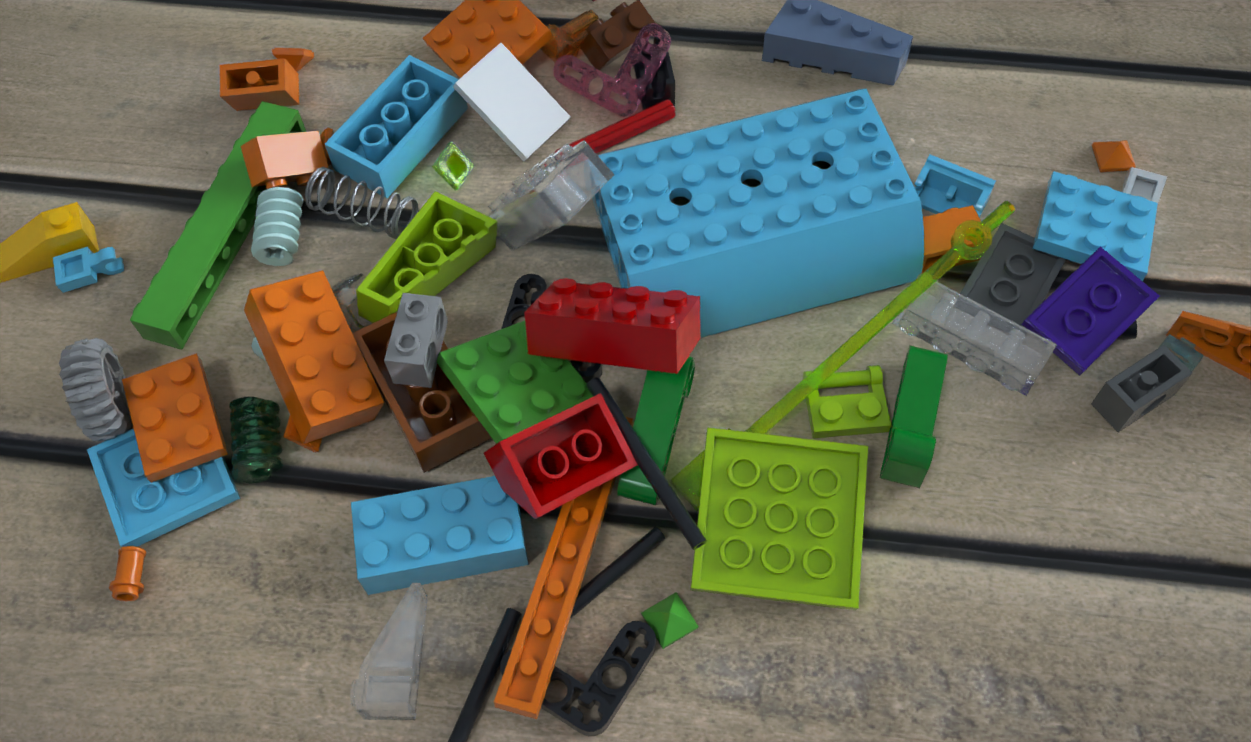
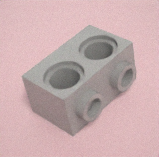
[384,293,448,388]

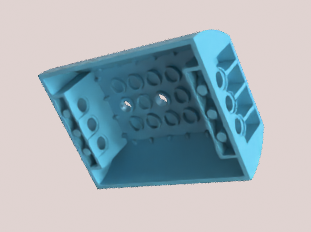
[586,89,924,338]

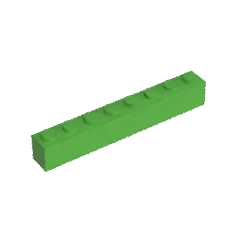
[130,101,307,350]

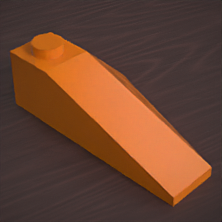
[1166,311,1251,380]

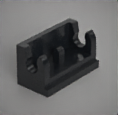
[632,34,675,110]

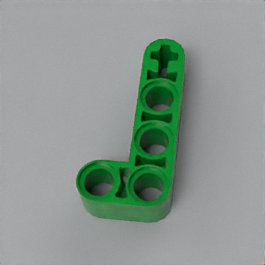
[880,345,948,488]
[617,357,695,506]

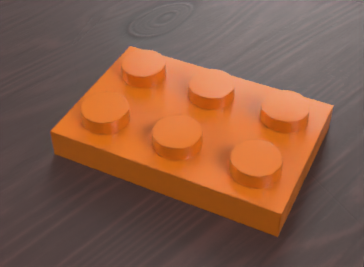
[122,353,228,483]

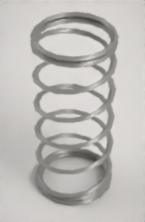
[305,167,418,239]

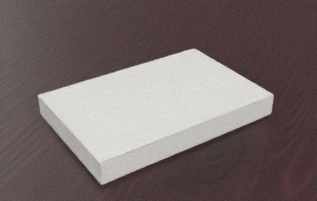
[453,43,571,162]

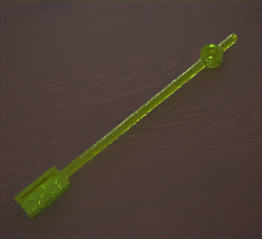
[671,201,1015,512]

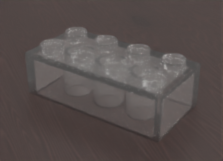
[488,140,614,251]

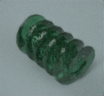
[229,397,283,484]

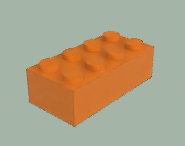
[244,270,384,444]

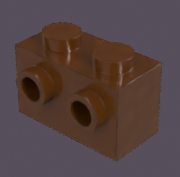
[579,0,658,72]

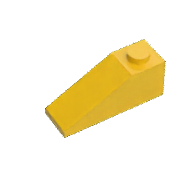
[0,202,99,283]

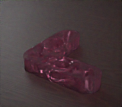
[553,23,671,117]

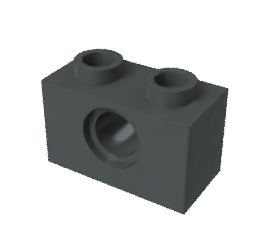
[1091,345,1192,433]

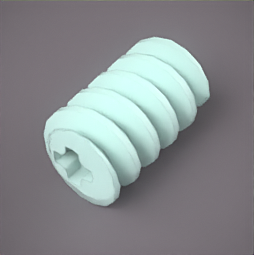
[251,187,303,266]

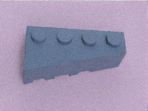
[762,0,913,86]

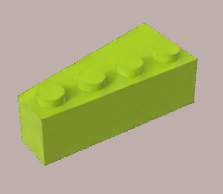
[356,191,498,323]

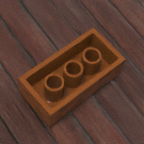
[352,312,491,473]

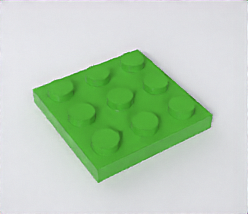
[437,321,593,444]

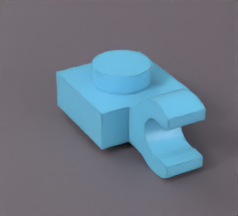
[53,247,124,293]

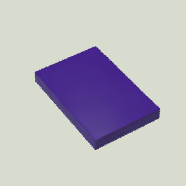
[1021,246,1160,376]

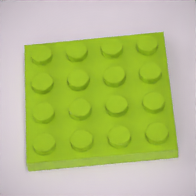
[690,427,868,610]

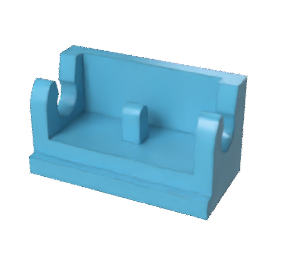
[914,154,996,218]

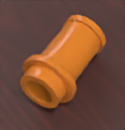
[109,546,146,601]

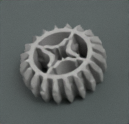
[59,338,133,442]

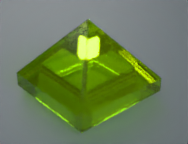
[432,141,474,190]

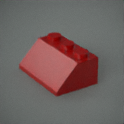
[484,393,638,519]

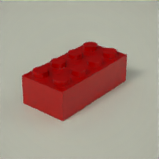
[524,278,701,374]

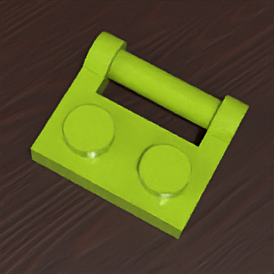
[803,365,891,439]

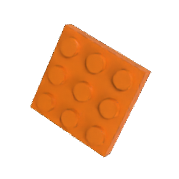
[422,0,554,79]

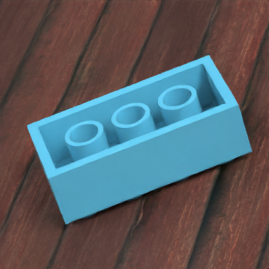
[325,55,468,198]
[351,476,529,595]

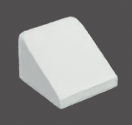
[1122,167,1167,203]

